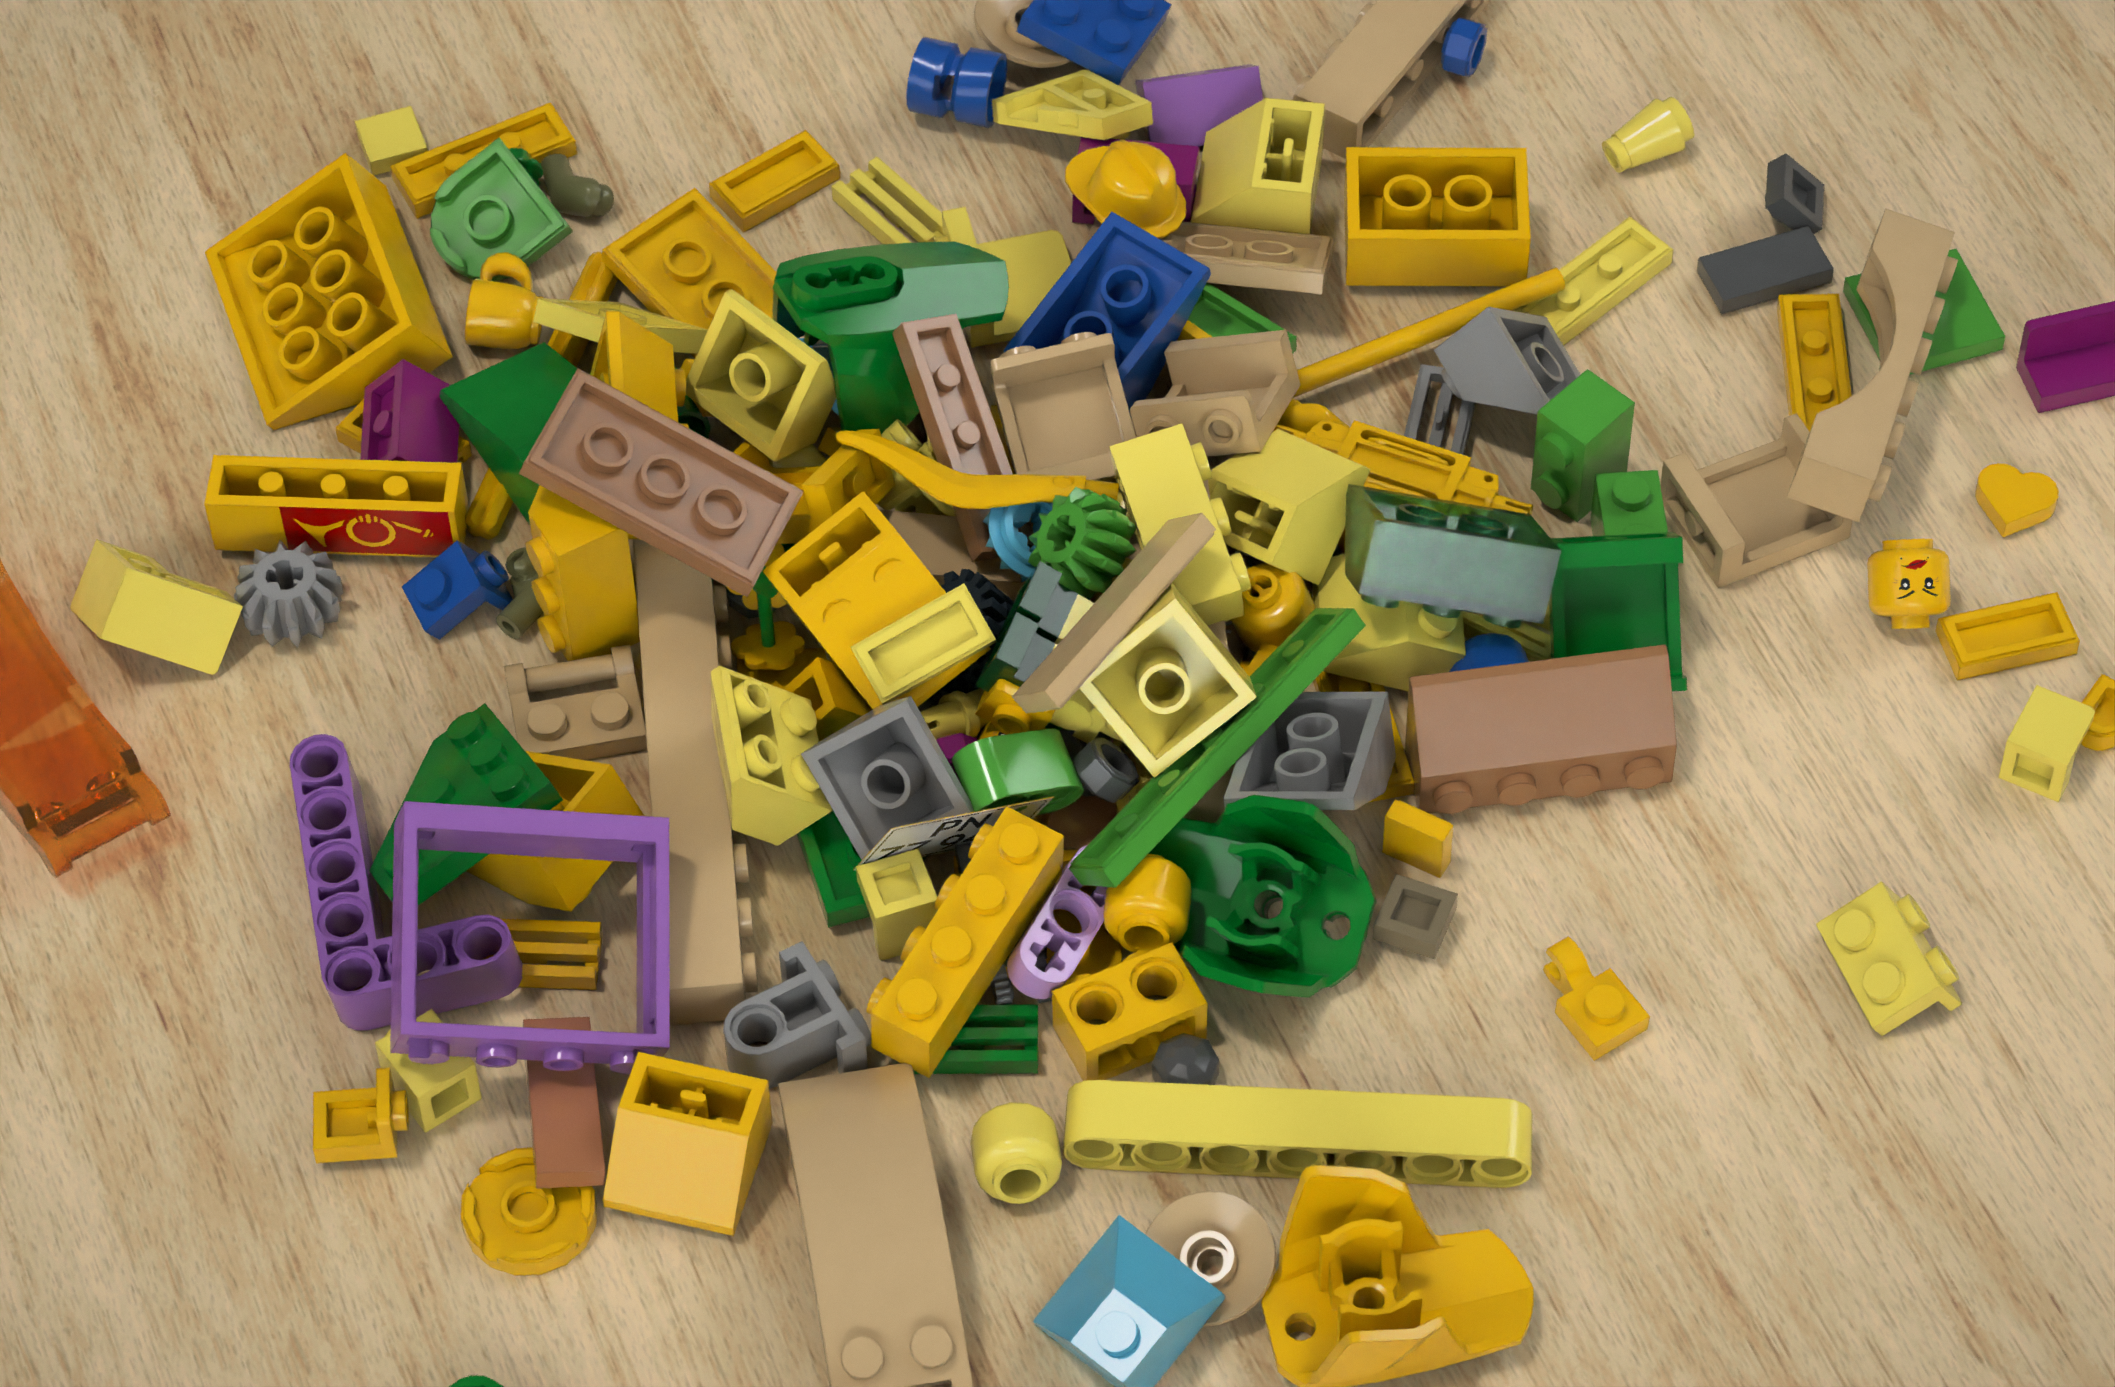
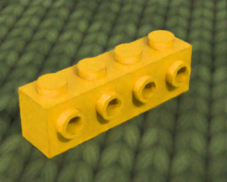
[866,806,1064,1078]

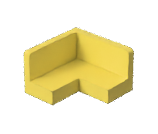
[70,539,243,675]

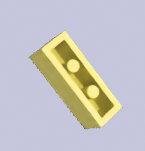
[1109,423,1251,625]

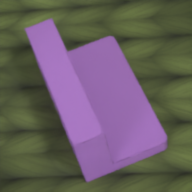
[1135,64,1263,146]

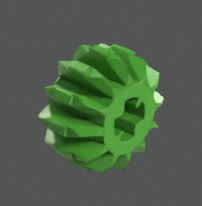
[1028,487,1137,600]

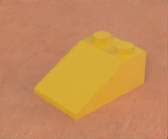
[467,751,644,912]

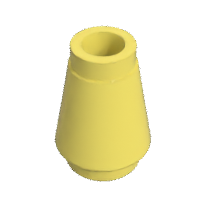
[1602,97,1694,173]

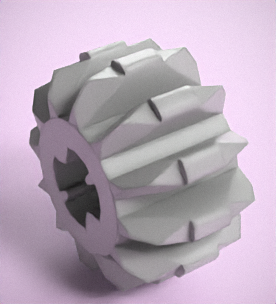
[234,540,343,648]

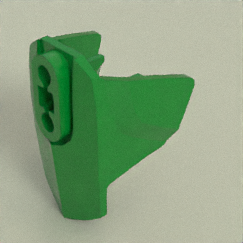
[772,242,1009,434]
[1148,794,1377,998]

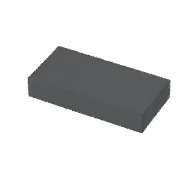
[1697,226,1834,314]

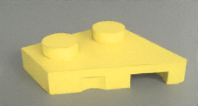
[992,69,1153,140]

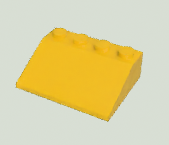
[205,153,453,430]

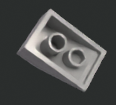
[1223,692,1396,810]

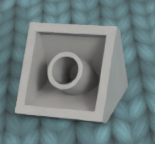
[801,696,974,860]

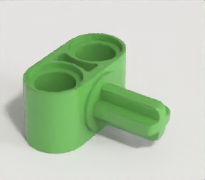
[952,729,1084,815]

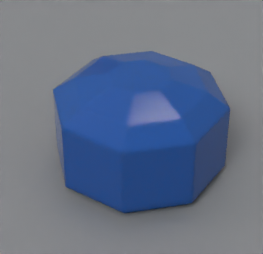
[1441,18,1487,77]

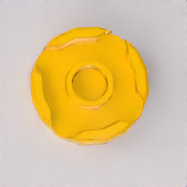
[461,1147,597,1276]

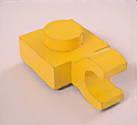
[1543,936,1650,1061]

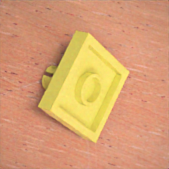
[533,298,708,353]

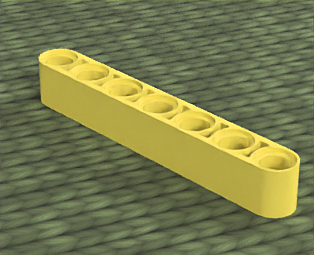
[1063,1080,1532,1188]

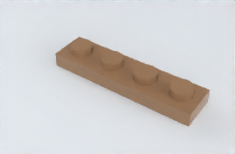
[892,314,1034,562]

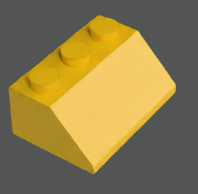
[590,311,689,540]
[525,485,640,661]

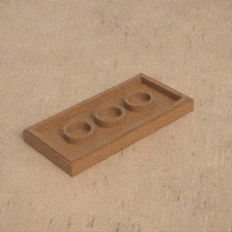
[519,368,804,597]

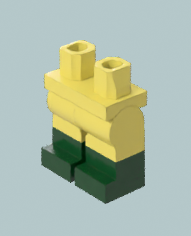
[975,561,1124,744]

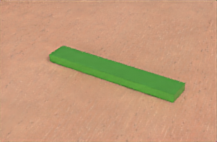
[1069,608,1366,888]

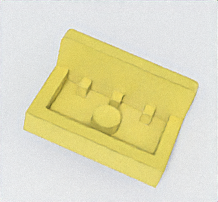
[1816,881,1962,1036]

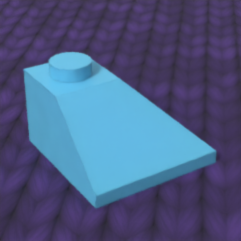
[1032,1215,1226,1387]

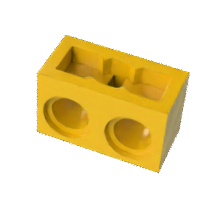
[1052,942,1207,1081]

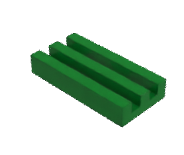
[913,1005,1038,1074]

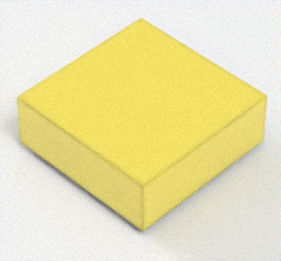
[355,106,428,175]

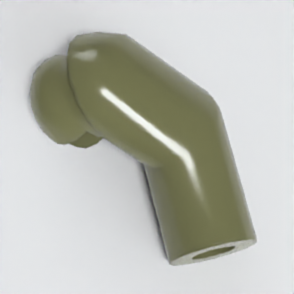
[541,154,614,217]

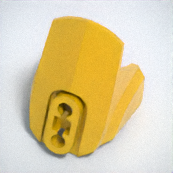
[1261,1165,1534,1387]

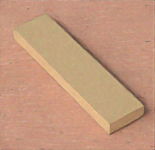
[1012,513,1216,713]

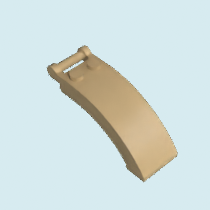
[778,1063,973,1387]

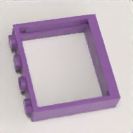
[390,801,670,1074]

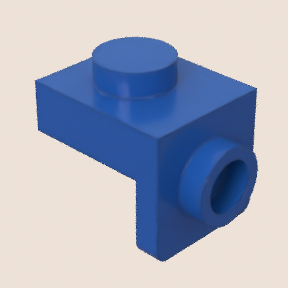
[402,540,513,640]

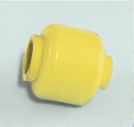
[970,1102,1062,1204]

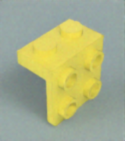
[934,207,1071,348]

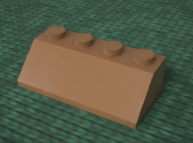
[1405,644,1677,814]

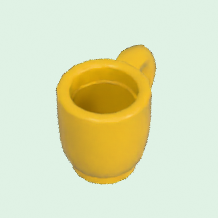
[465,252,545,349]

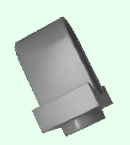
[723,941,871,1089]

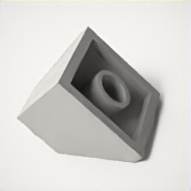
[1434,307,1581,415]

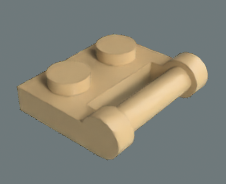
[504,644,647,760]

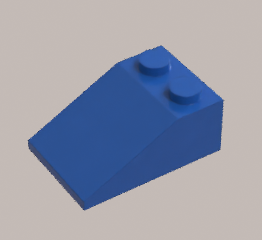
[1003,212,1211,417]

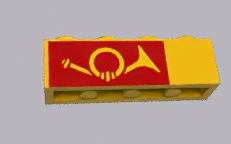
[204,455,469,557]

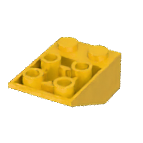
[762,491,991,709]

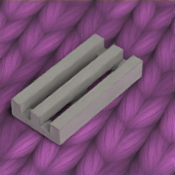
[1404,364,1476,455]

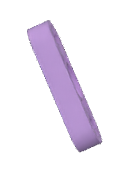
[1007,845,1106,999]

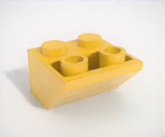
[603,1052,773,1236]

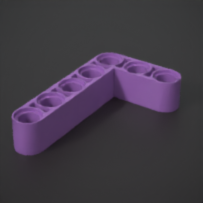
[290,734,522,1031]

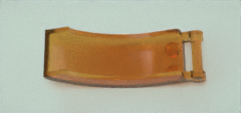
[0,558,171,878]

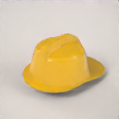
[1065,139,1186,239]

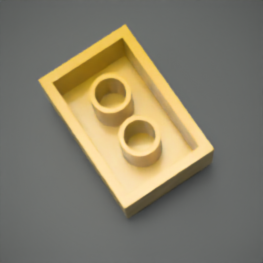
[1344,147,1531,286]

